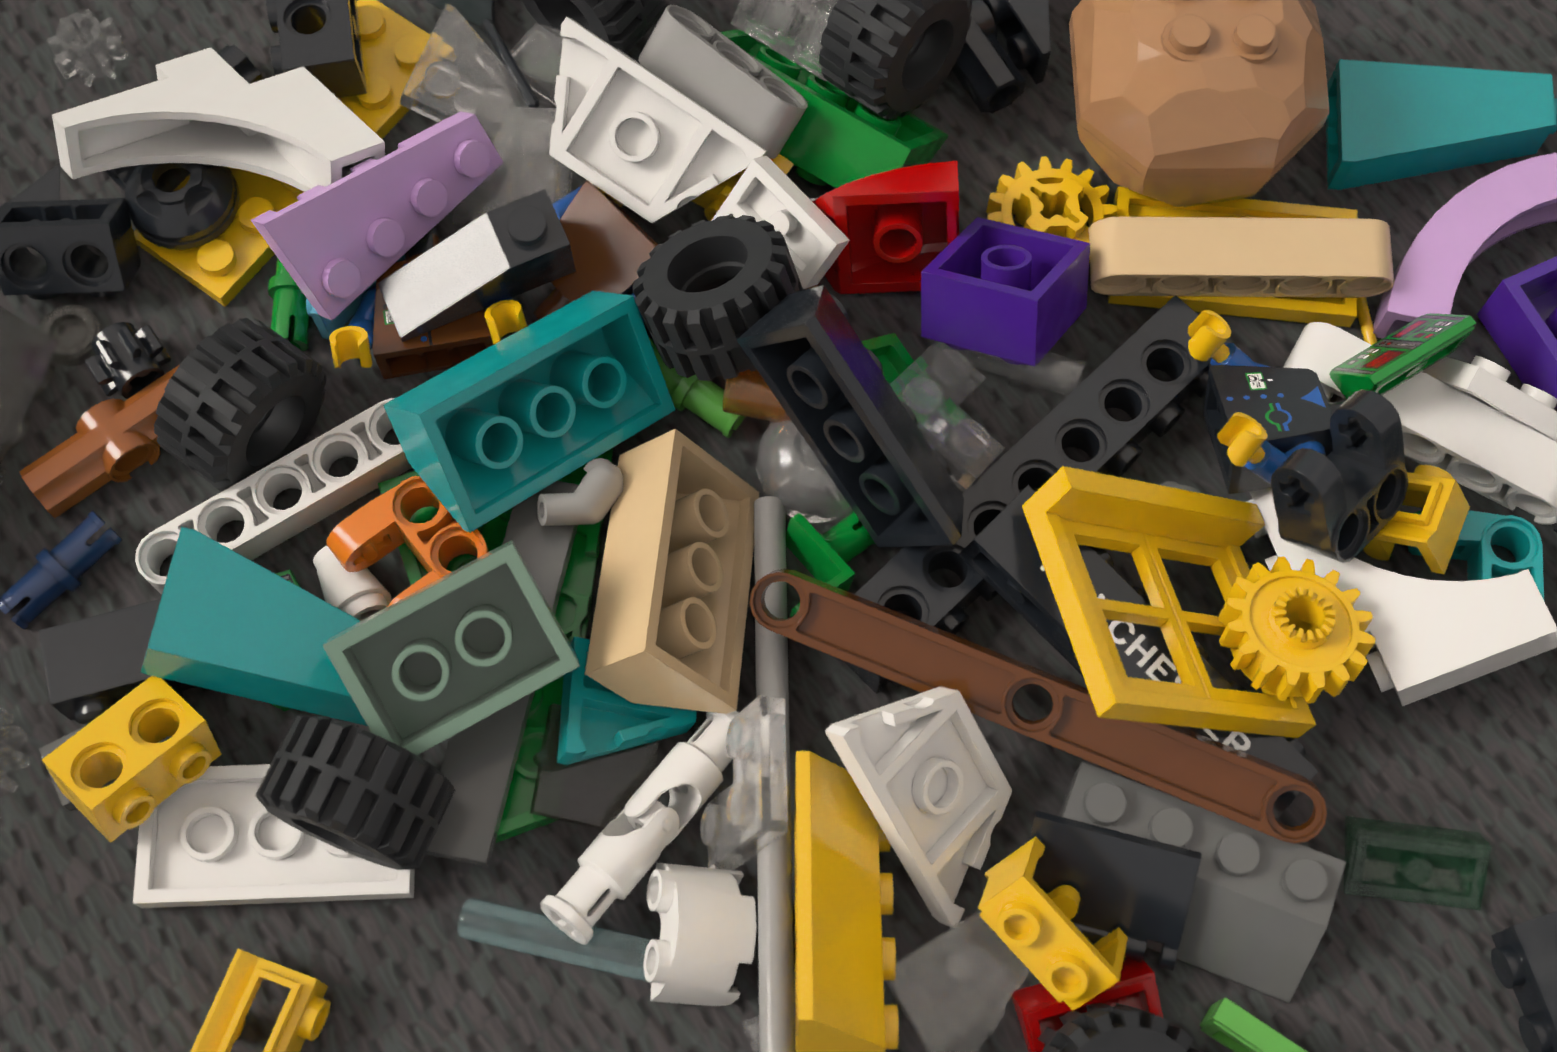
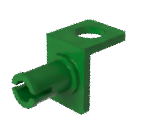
[786,511,876,640]

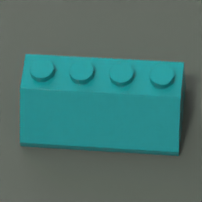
[383,290,676,532]

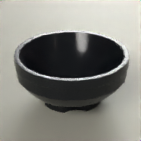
[125,163,240,250]

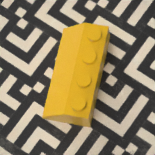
[794,751,898,1052]

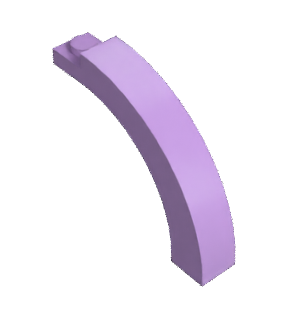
[1374,153,1557,339]

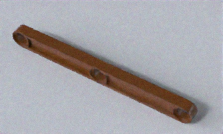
[750,568,1327,843]

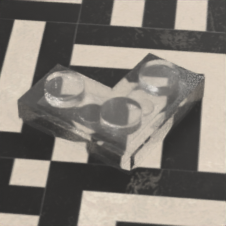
[890,341,1005,492]
[700,695,788,870]

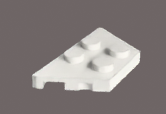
[549,17,767,223]
[825,686,1012,928]

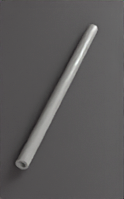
[754,496,795,1052]

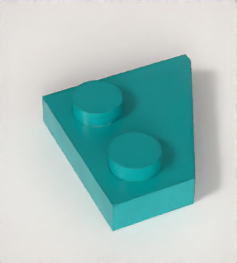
[557,636,697,765]

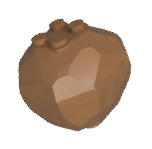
[1069,0,1329,208]

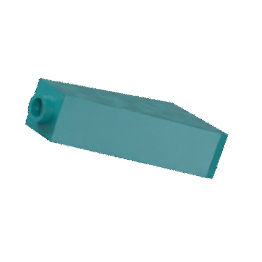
[1326,59,1557,190]
[140,527,367,726]

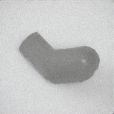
[537,458,624,526]

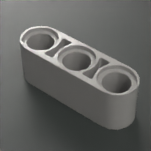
[638,5,808,159]

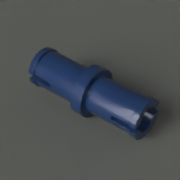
[0,511,123,630]

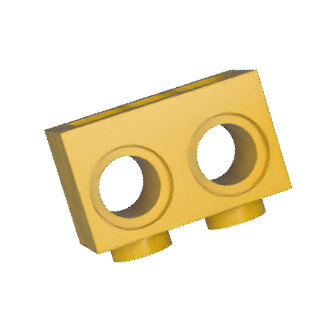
[42,676,222,843]

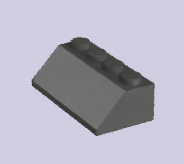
[1058,762,1346,1003]

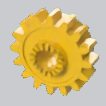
[1218,556,1375,704]

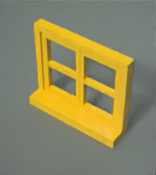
[1022,466,1316,738]

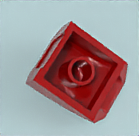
[812,161,959,294]

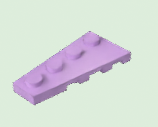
[251,111,504,320]

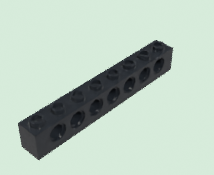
[842,295,1230,694]

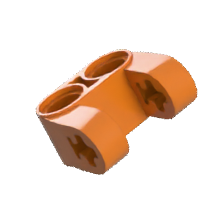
[327,476,489,607]

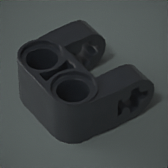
[1271,390,1408,563]

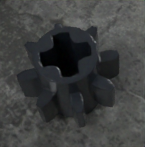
[85,322,171,399]

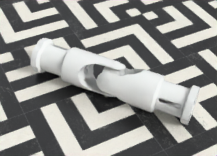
[540,711,756,945]

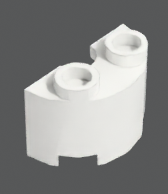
[644,863,757,1006]

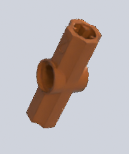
[19,364,180,518]

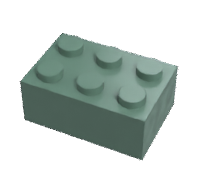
[322,539,579,755]

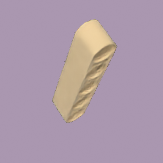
[1089,216,1394,298]

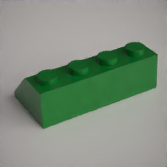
[720,26,948,188]

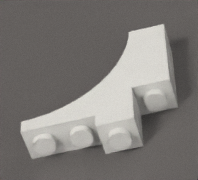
[52,47,385,192]
[1246,487,1557,706]

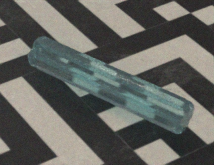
[458,898,651,981]

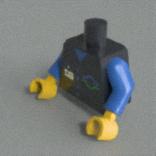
[1188,310,1345,494]

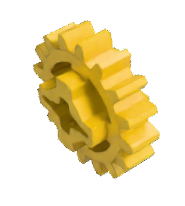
[986,156,1117,263]

